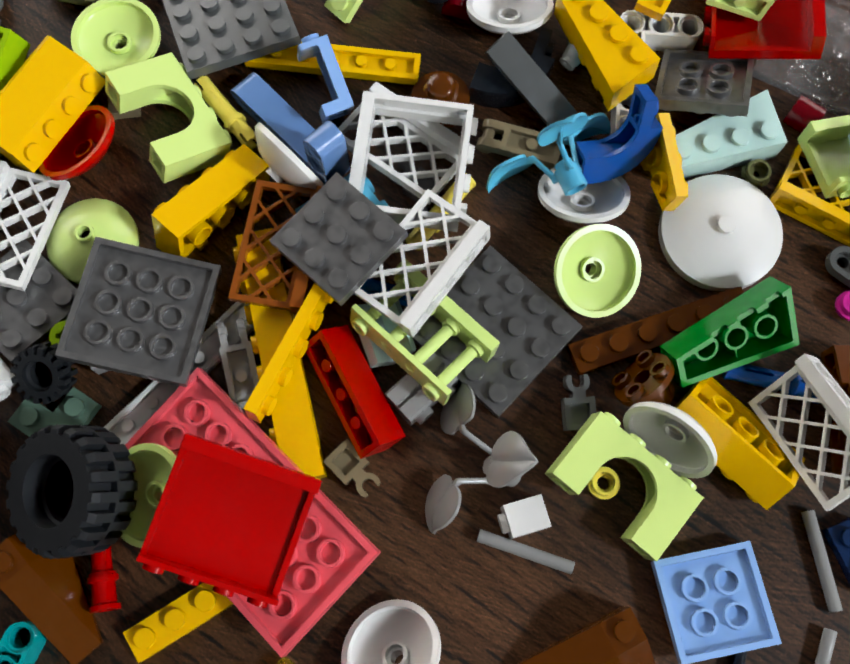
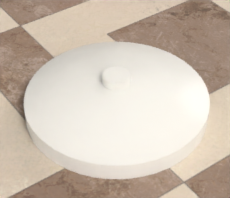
[658,174,783,292]

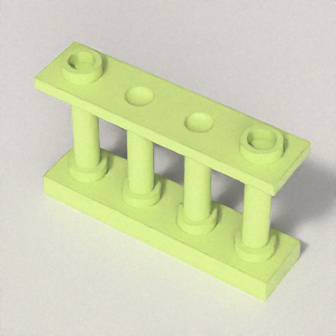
[350,260,500,406]

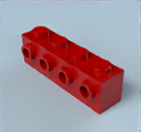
[306,325,406,459]

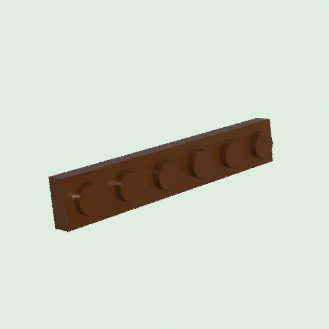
[567,286,744,376]

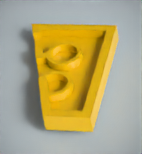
[641,113,688,211]

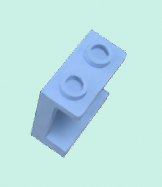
[296,33,354,123]

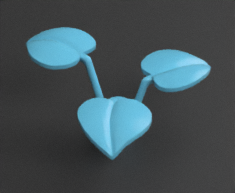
[486,112,611,196]

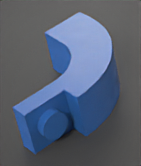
[576,84,663,184]

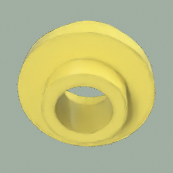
[587,467,620,500]

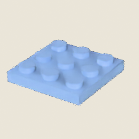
[651,541,782,664]

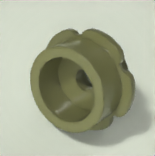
[741,159,772,187]

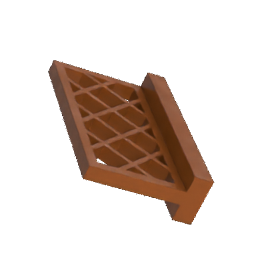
[228,179,322,315]

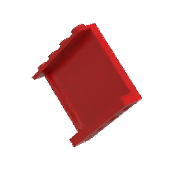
[703,0,827,59]
[136,432,322,608]

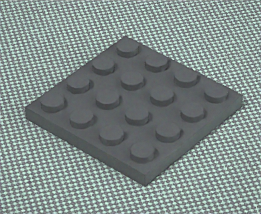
[162,0,301,80]

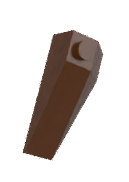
[0,534,103,664]
[517,606,655,664]

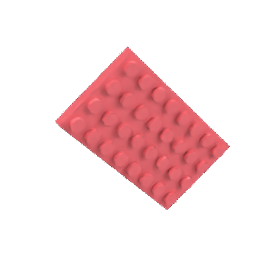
[125,367,381,658]

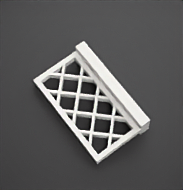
[338,82,472,205]
[0,160,71,291]
[354,189,491,338]
[748,353,850,511]

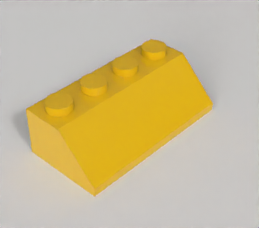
[0,35,105,173]
[674,377,805,510]

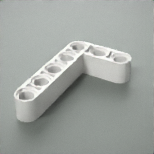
[610,10,704,135]

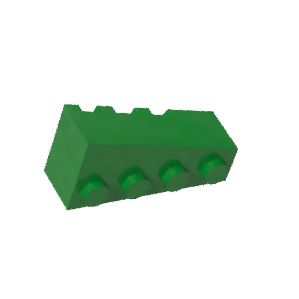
[660,276,800,388]

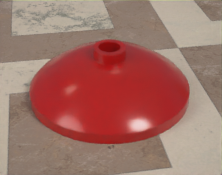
[39,105,115,181]

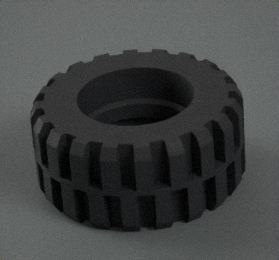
[6,424,138,559]

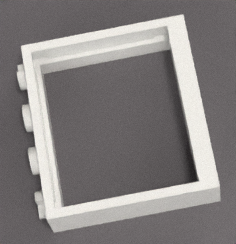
[349,91,478,232]

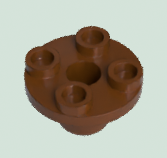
[411,71,470,127]
[612,350,675,407]

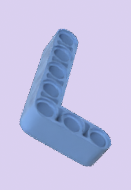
[230,72,350,184]

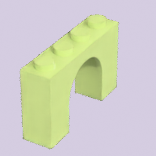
[105,52,232,183]
[545,411,704,561]

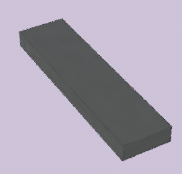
[484,31,578,126]

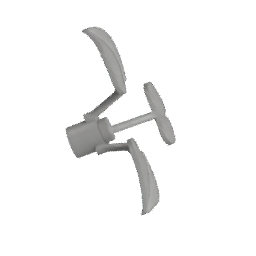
[425,382,539,535]

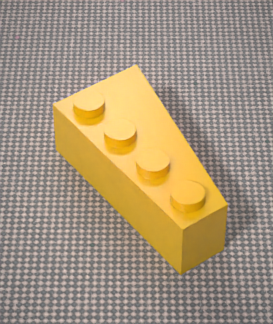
[554,0,661,112]
[151,144,270,257]

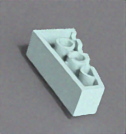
[675,89,788,179]

